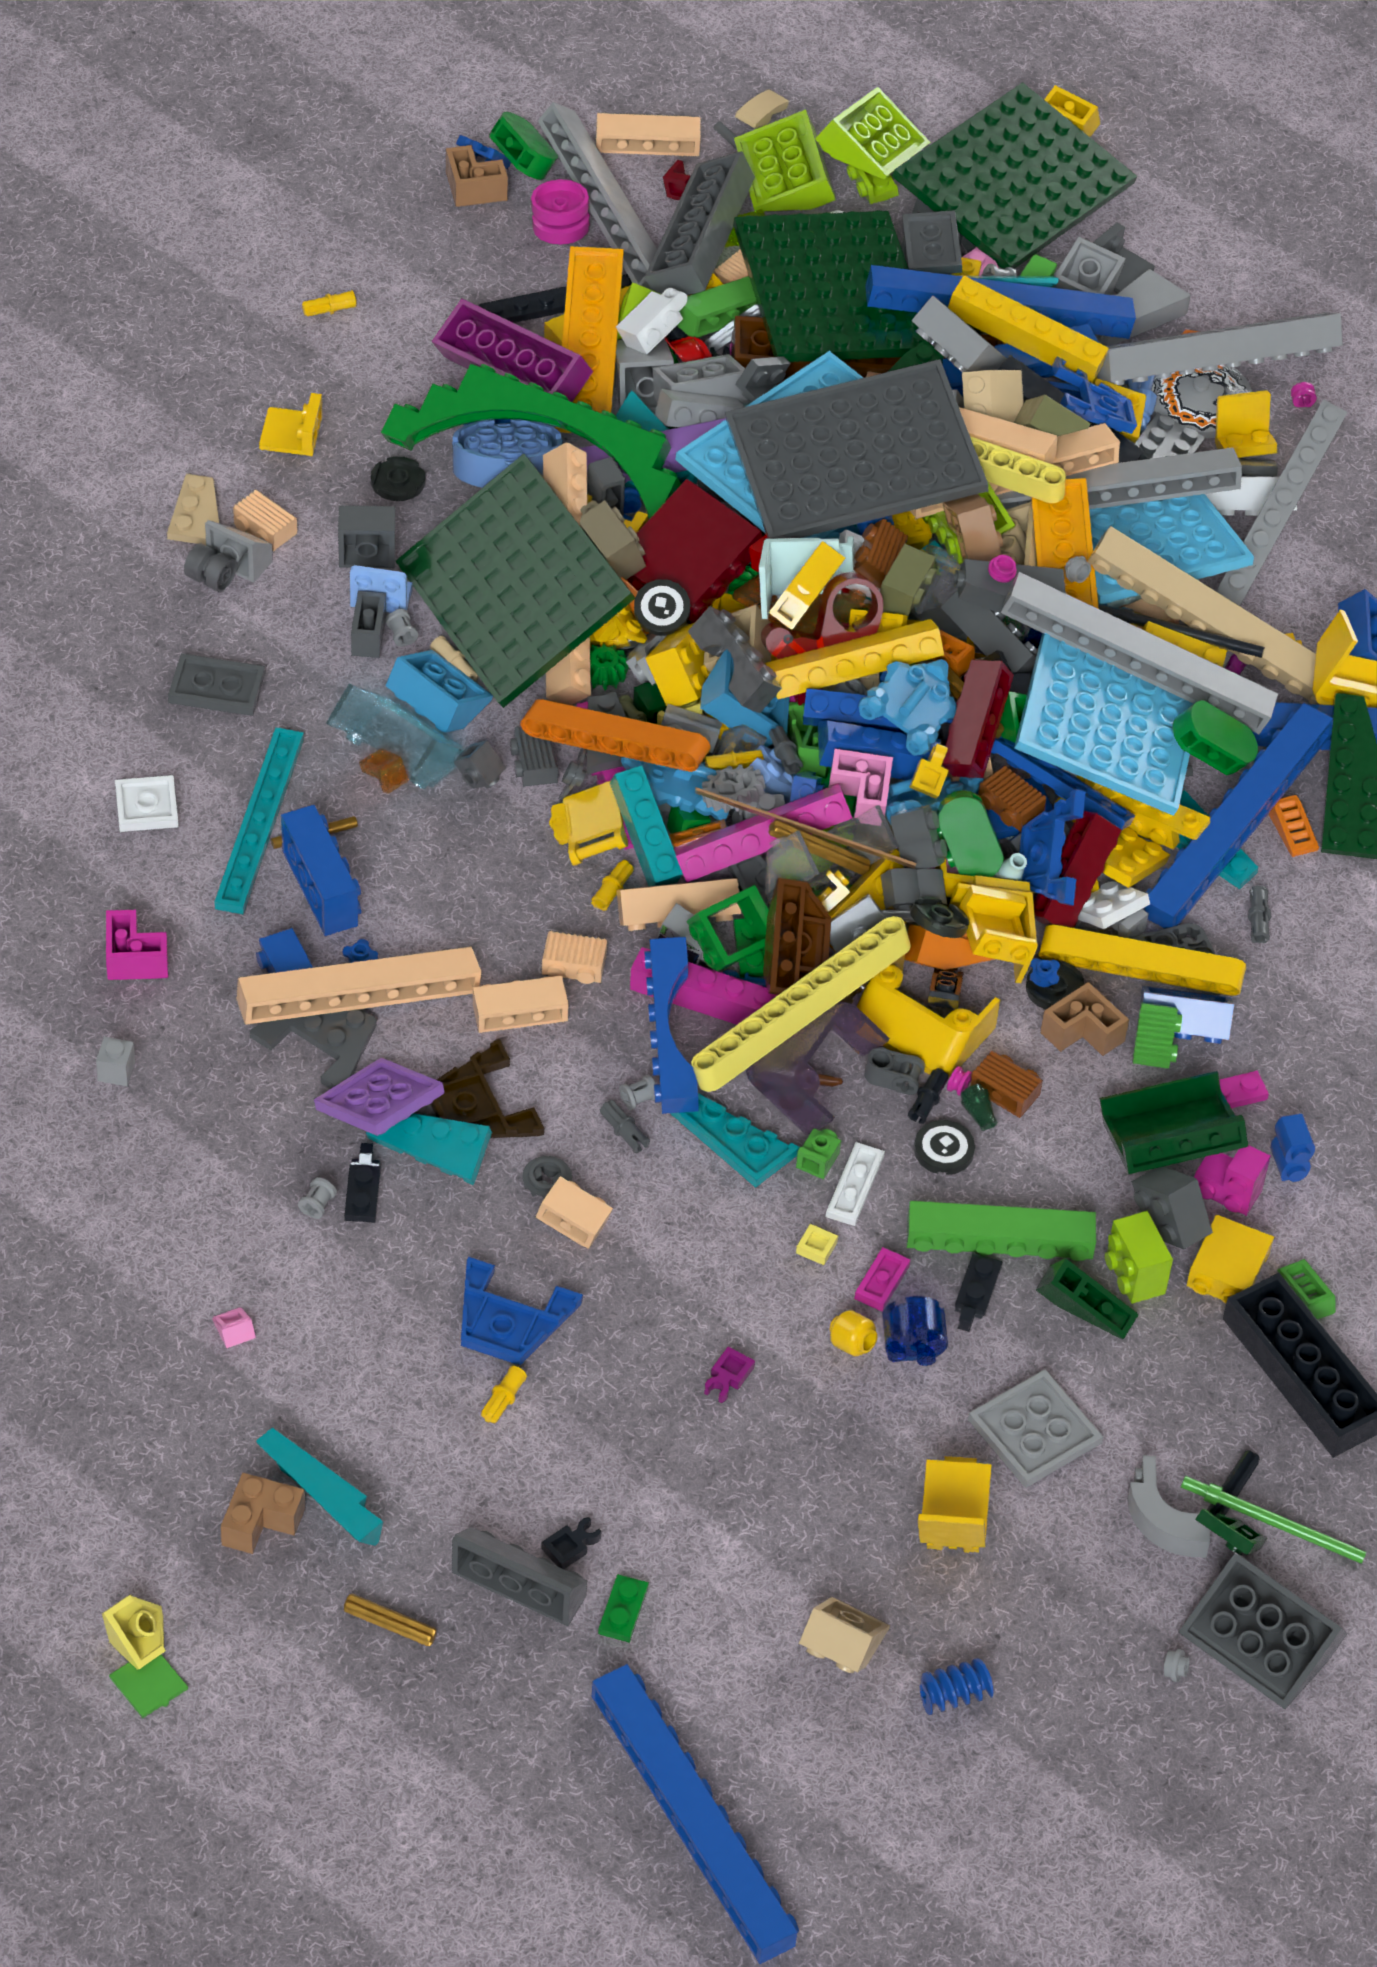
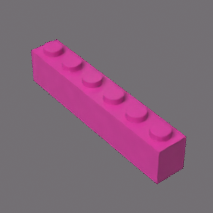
[674,784,852,883]
[630,947,807,1045]

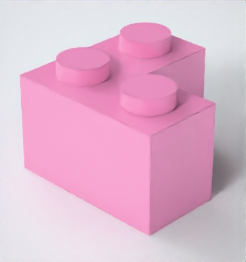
[829,749,893,825]

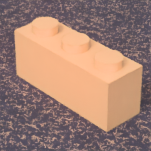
[473,976,568,1033]

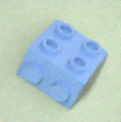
[350,565,412,613]

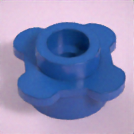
[342,939,378,963]
[1030,958,1060,987]

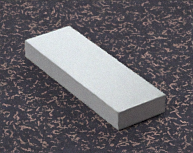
[826,1142,885,1226]

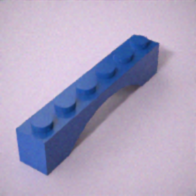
[644,937,699,1114]

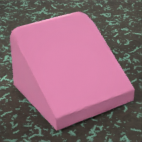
[212,1308,256,1348]

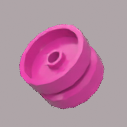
[531,179,590,245]

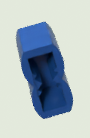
[1270,1114,1315,1182]

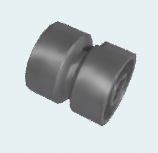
[184,543,237,593]

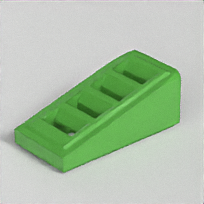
[1277,1259,1336,1319]

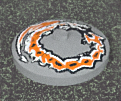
[1151,364,1252,438]

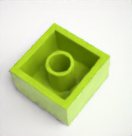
[1105,1211,1173,1304]

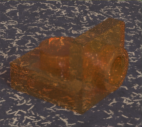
[359,748,409,794]

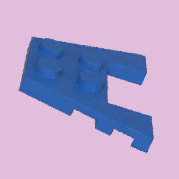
[1052,356,1137,434]
[1019,789,1086,906]
[461,1257,583,1366]

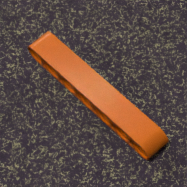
[520,699,711,772]

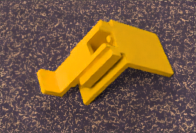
[935,858,1037,983]
[918,1456,992,1553]

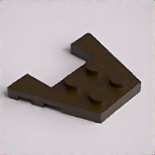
[430,1039,544,1138]

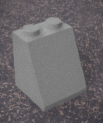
[614,338,674,412]

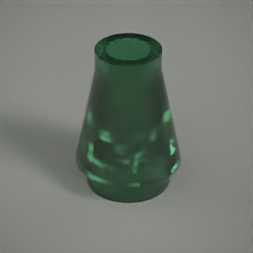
[960,1084,998,1131]

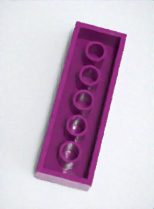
[431,298,593,402]

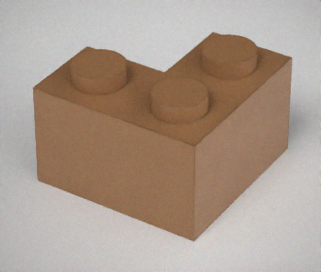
[446,145,508,207]
[942,494,1003,561]
[1040,982,1129,1056]
[221,1472,305,1554]

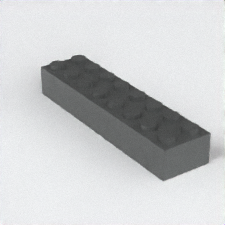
[645,151,755,295]

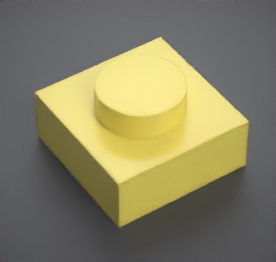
[796,1224,838,1265]

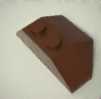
[763,878,831,995]

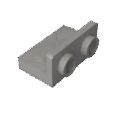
[661,704,722,753]

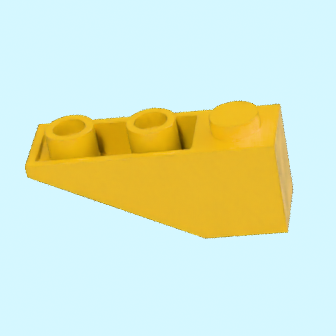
[769,541,845,630]

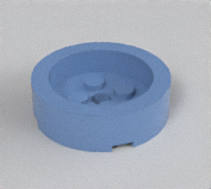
[452,419,563,488]

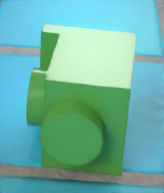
[796,1128,841,1180]

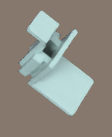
[759,536,855,619]

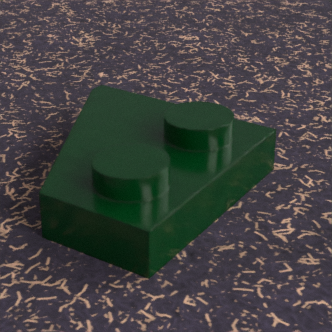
[1195,1509,1267,1556]

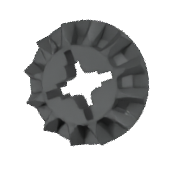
[522,1156,572,1199]

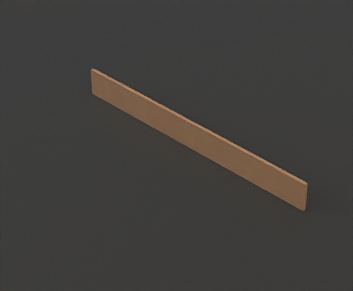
[695,787,916,869]

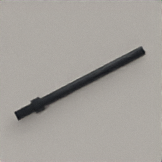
[1098,604,1265,658]

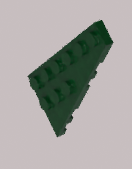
[1321,693,1377,859]

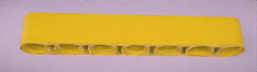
[1039,925,1246,996]

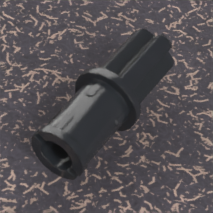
[908,1068,949,1124]

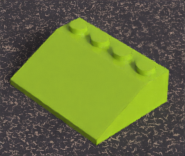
[815,87,931,179]
[734,109,836,212]

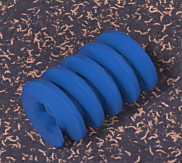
[919,1658,994,1715]

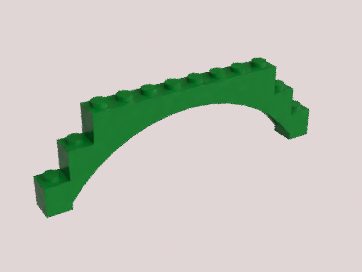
[381,363,681,519]

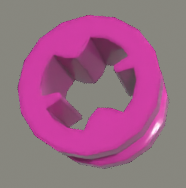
[1290,382,1317,407]
[947,1066,972,1097]

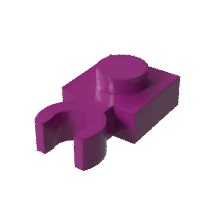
[704,1346,755,1403]

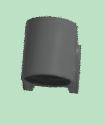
[864,1047,925,1095]

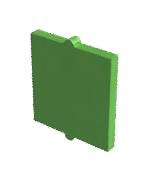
[109,1654,188,1719]

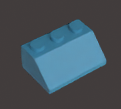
[700,649,789,747]
[385,650,493,733]

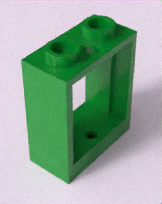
[686,885,769,972]

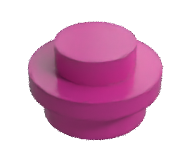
[988,555,1017,583]

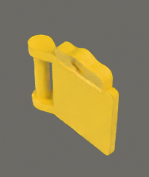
[549,781,628,866]

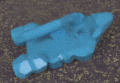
[858,659,957,756]
[621,757,729,821]
[885,777,984,824]

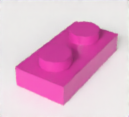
[1219,1071,1269,1109]
[854,1247,911,1312]

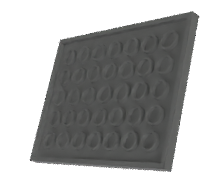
[725,359,988,539]

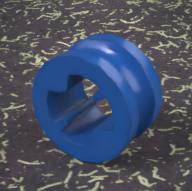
[624,487,641,514]

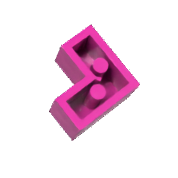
[106,910,168,980]
[1194,1145,1271,1216]

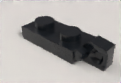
[344,1143,381,1223]
[955,1253,1003,1332]

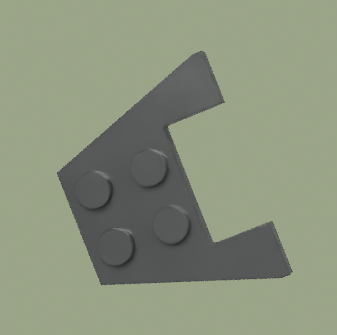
[250,1009,377,1089]

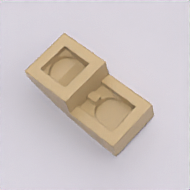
[735,89,789,128]

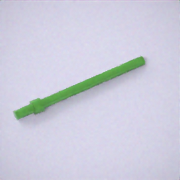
[1181,1475,1366,1564]

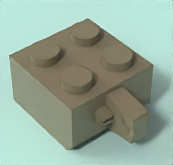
[580,500,646,580]

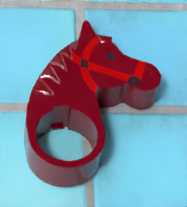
[761,572,883,706]

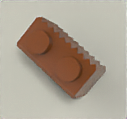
[854,519,909,589]
[978,765,1046,832]
[970,1051,1043,1118]

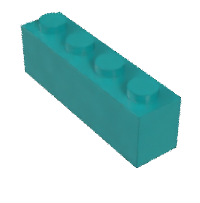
[610,765,683,887]

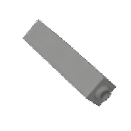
[1095,269,1191,346]

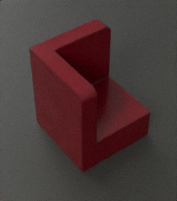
[663,160,690,200]

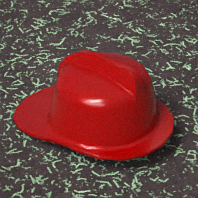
[664,336,712,362]

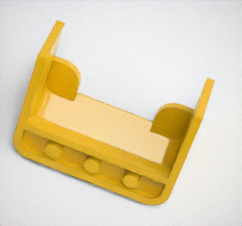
[1312,610,1377,708]
[852,954,1000,1077]

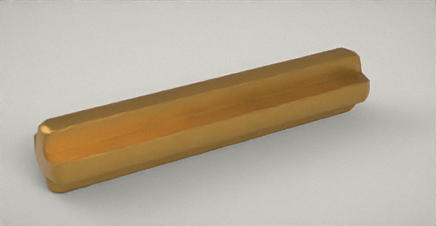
[344,1594,437,1646]

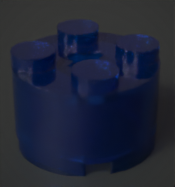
[882,1296,948,1366]

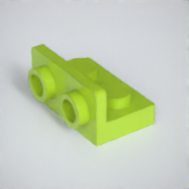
[846,165,899,204]

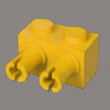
[1044,85,1100,137]

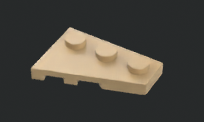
[167,474,219,545]

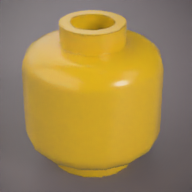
[830,1310,877,1357]

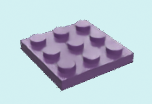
[314,1058,444,1136]

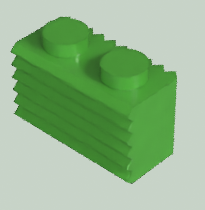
[1132,1002,1182,1069]

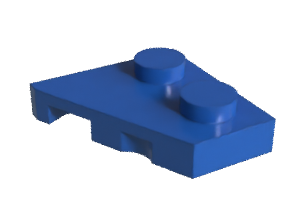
[456,135,511,169]

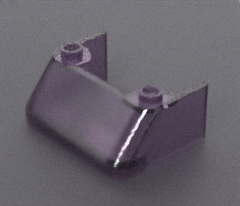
[746,1001,890,1135]

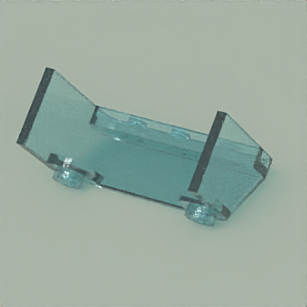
[326,683,465,789]

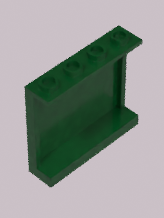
[1099,1071,1249,1174]

